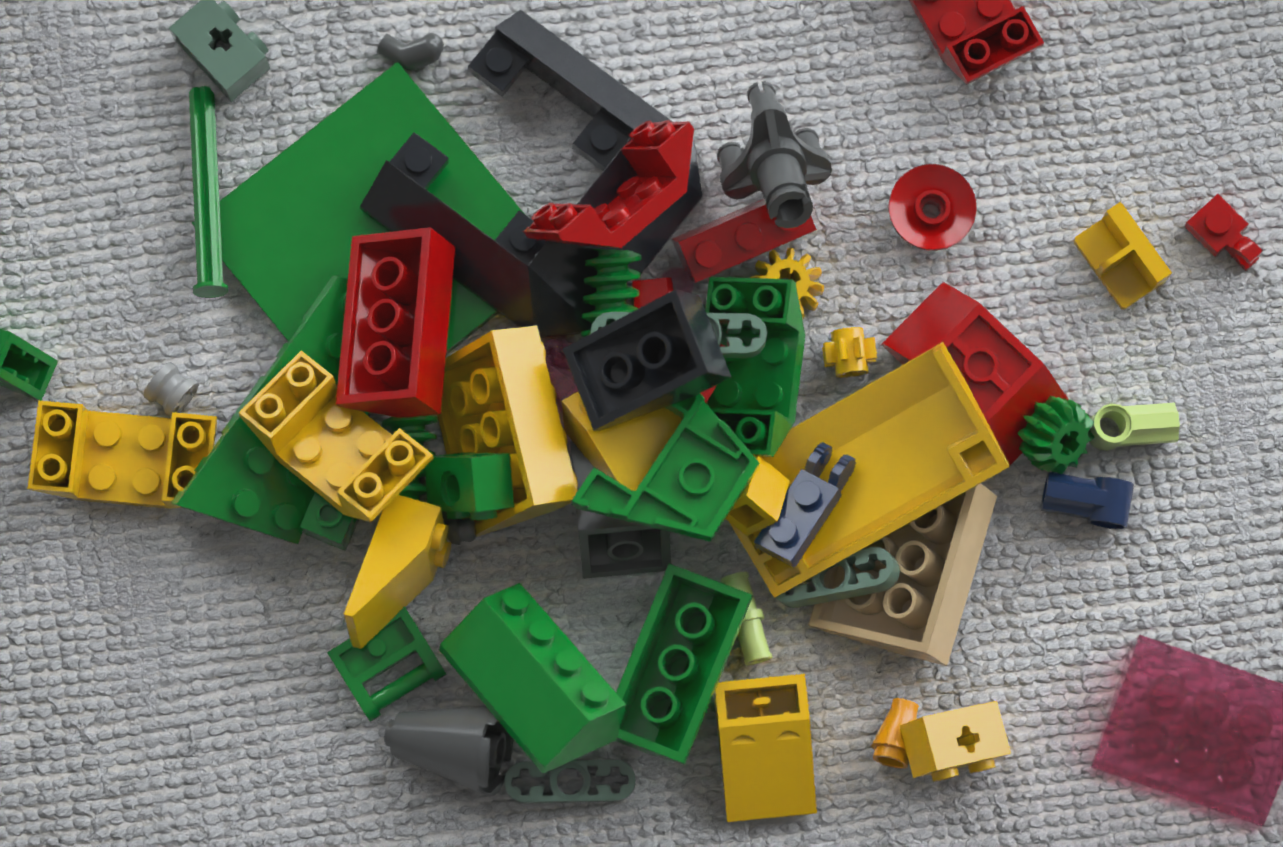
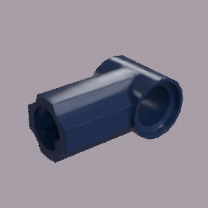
[1041,472,1134,530]

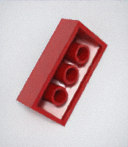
[336,227,455,418]

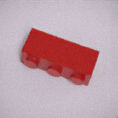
[671,199,817,283]

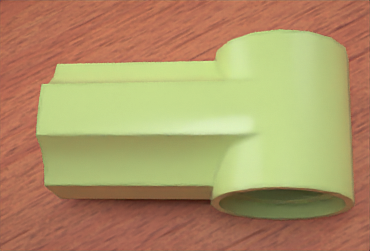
[1090,403,1180,451]

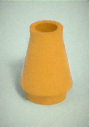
[871,698,919,769]

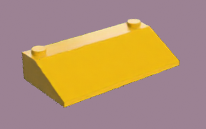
[729,342,1010,598]

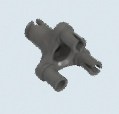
[717,81,832,228]

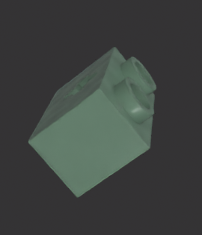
[169,0,270,102]

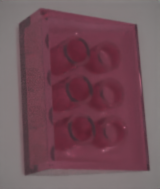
[1091,635,1283,827]

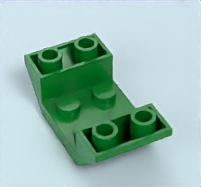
[705,277,806,457]

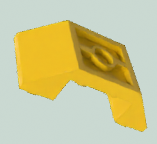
[238,351,433,522]
[27,400,218,509]

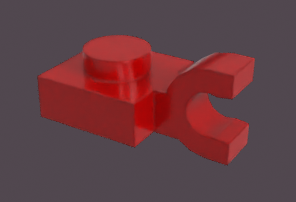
[1185,194,1263,271]

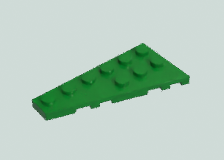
[171,276,348,544]

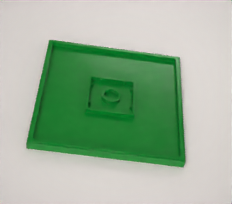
[192,62,524,416]

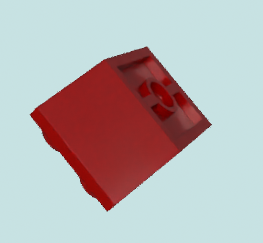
[909,0,1044,85]
[523,120,694,248]
[882,282,1069,467]

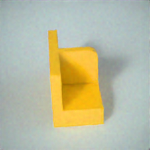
[1074,201,1172,310]

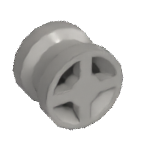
[143,362,199,418]

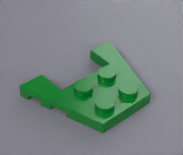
[571,393,760,542]

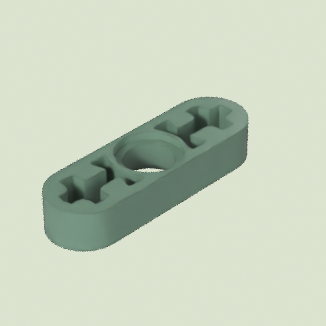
[775,547,900,608]
[504,759,636,804]

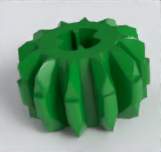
[1017,396,1095,474]

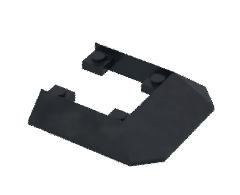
[360,9,703,339]

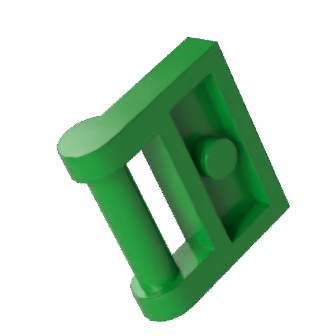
[327,606,447,722]

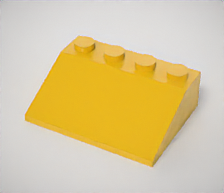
[437,326,578,537]

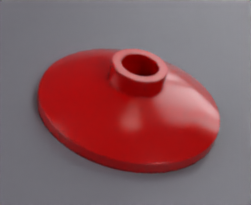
[888,164,977,251]

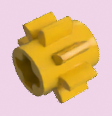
[822,327,877,378]

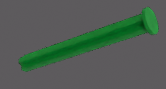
[189,86,228,298]

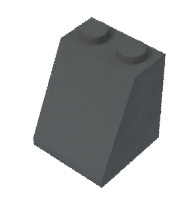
[570,441,671,579]

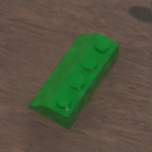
[616,563,753,765]
[439,583,626,774]

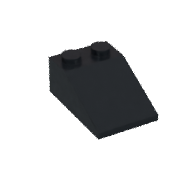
[563,289,731,431]

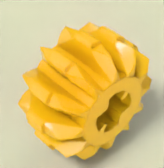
[750,248,824,320]

